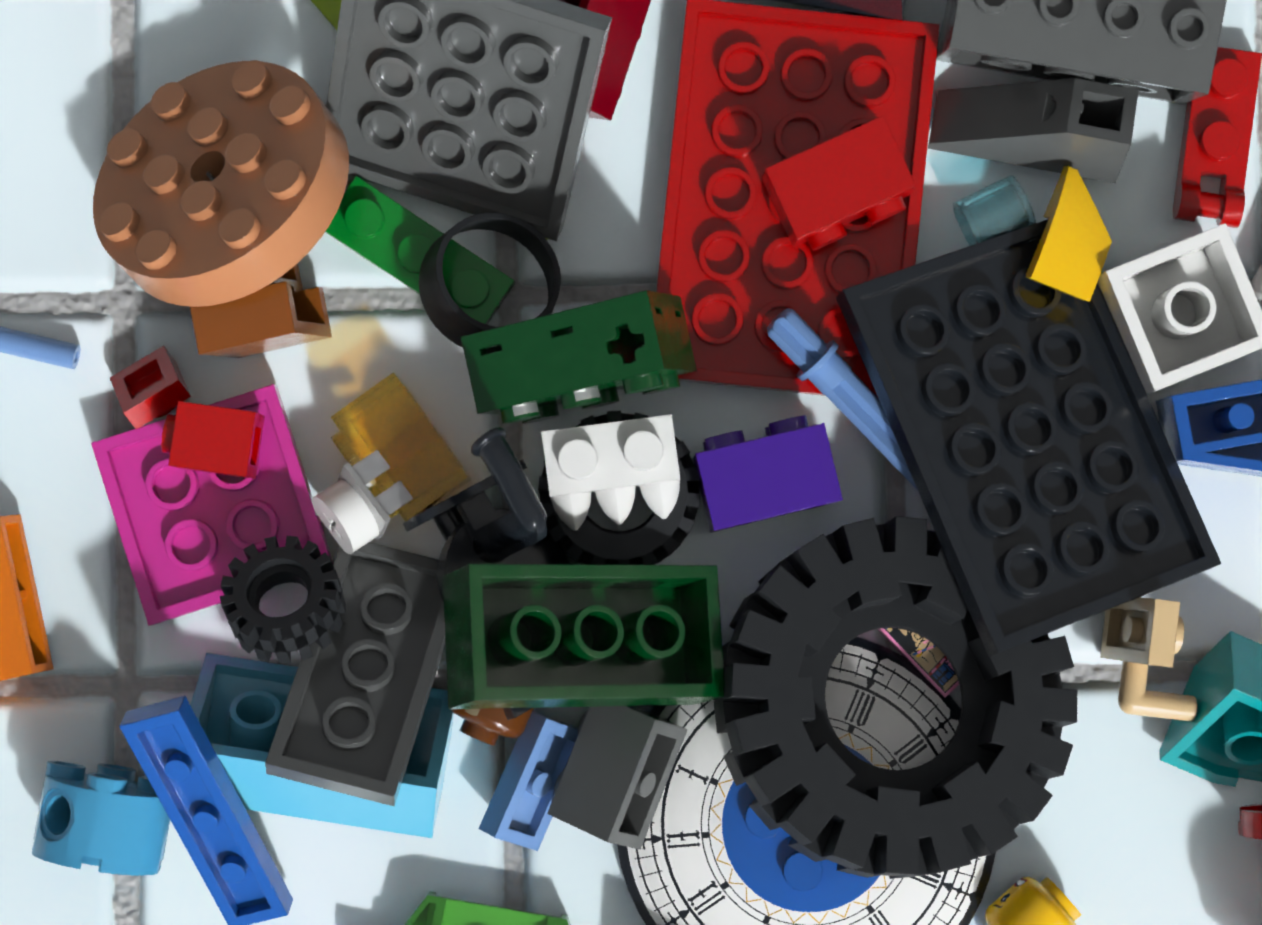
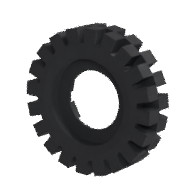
[713,516,1078,879]

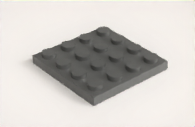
[326,0,612,242]

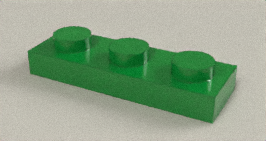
[325,176,515,325]

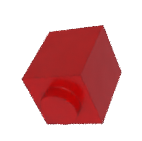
[161,401,265,479]

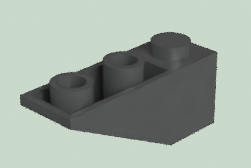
[928,78,1139,183]

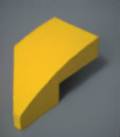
[1025,166,1112,302]

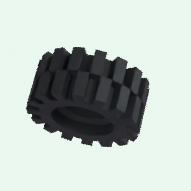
[220,535,346,664]

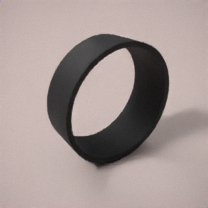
[419,213,561,354]

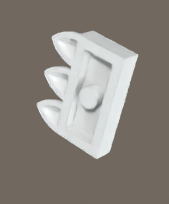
[541,414,680,531]

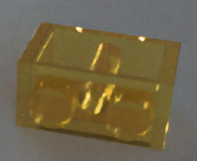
[331,372,472,522]

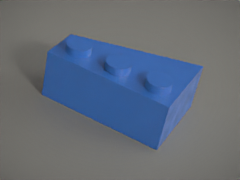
[1155,379,1262,477]

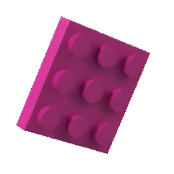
[91,384,334,626]

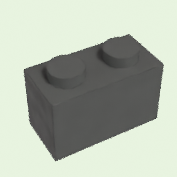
[547,706,688,850]

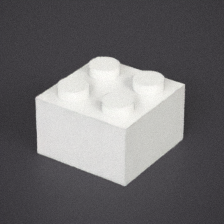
[1097,223,1262,394]

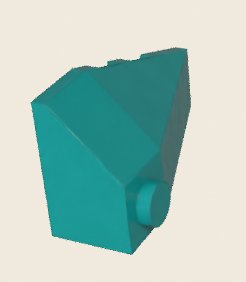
[1159,631,1262,787]

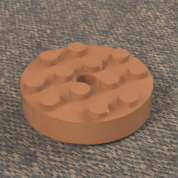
[93,60,349,307]

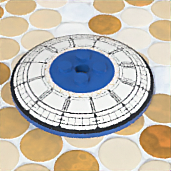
[617,637,996,925]

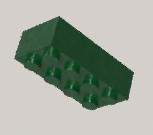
[443,564,725,709]

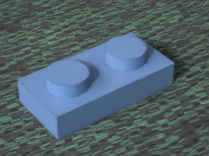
[478,711,578,851]

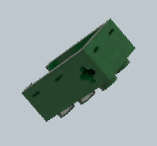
[461,290,697,424]

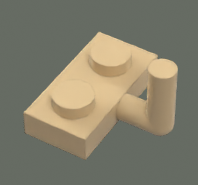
[1100,597,1197,721]

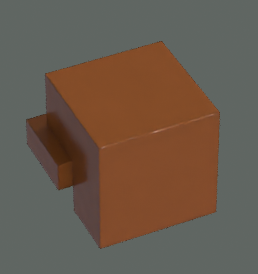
[190,264,332,358]

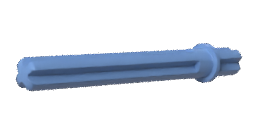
[767,308,917,489]

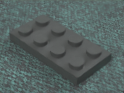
[265,542,445,807]

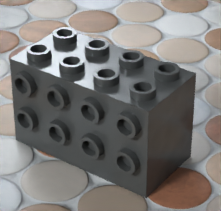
[936,0,1227,104]

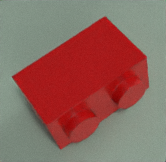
[762,115,916,250]

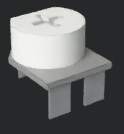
[312,450,414,554]

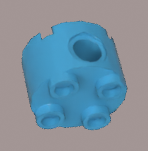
[32,761,170,876]

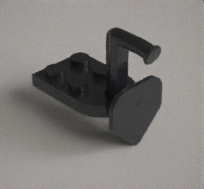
[402,427,571,720]

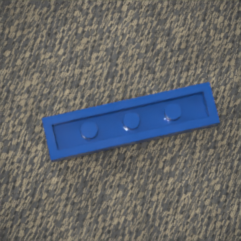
[119,695,293,925]

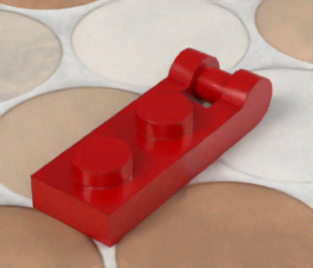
[1173,47,1262,228]

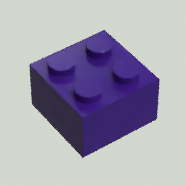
[692,415,843,533]

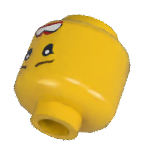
[985,877,1081,925]

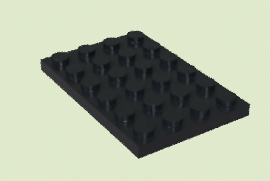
[836,219,1222,657]

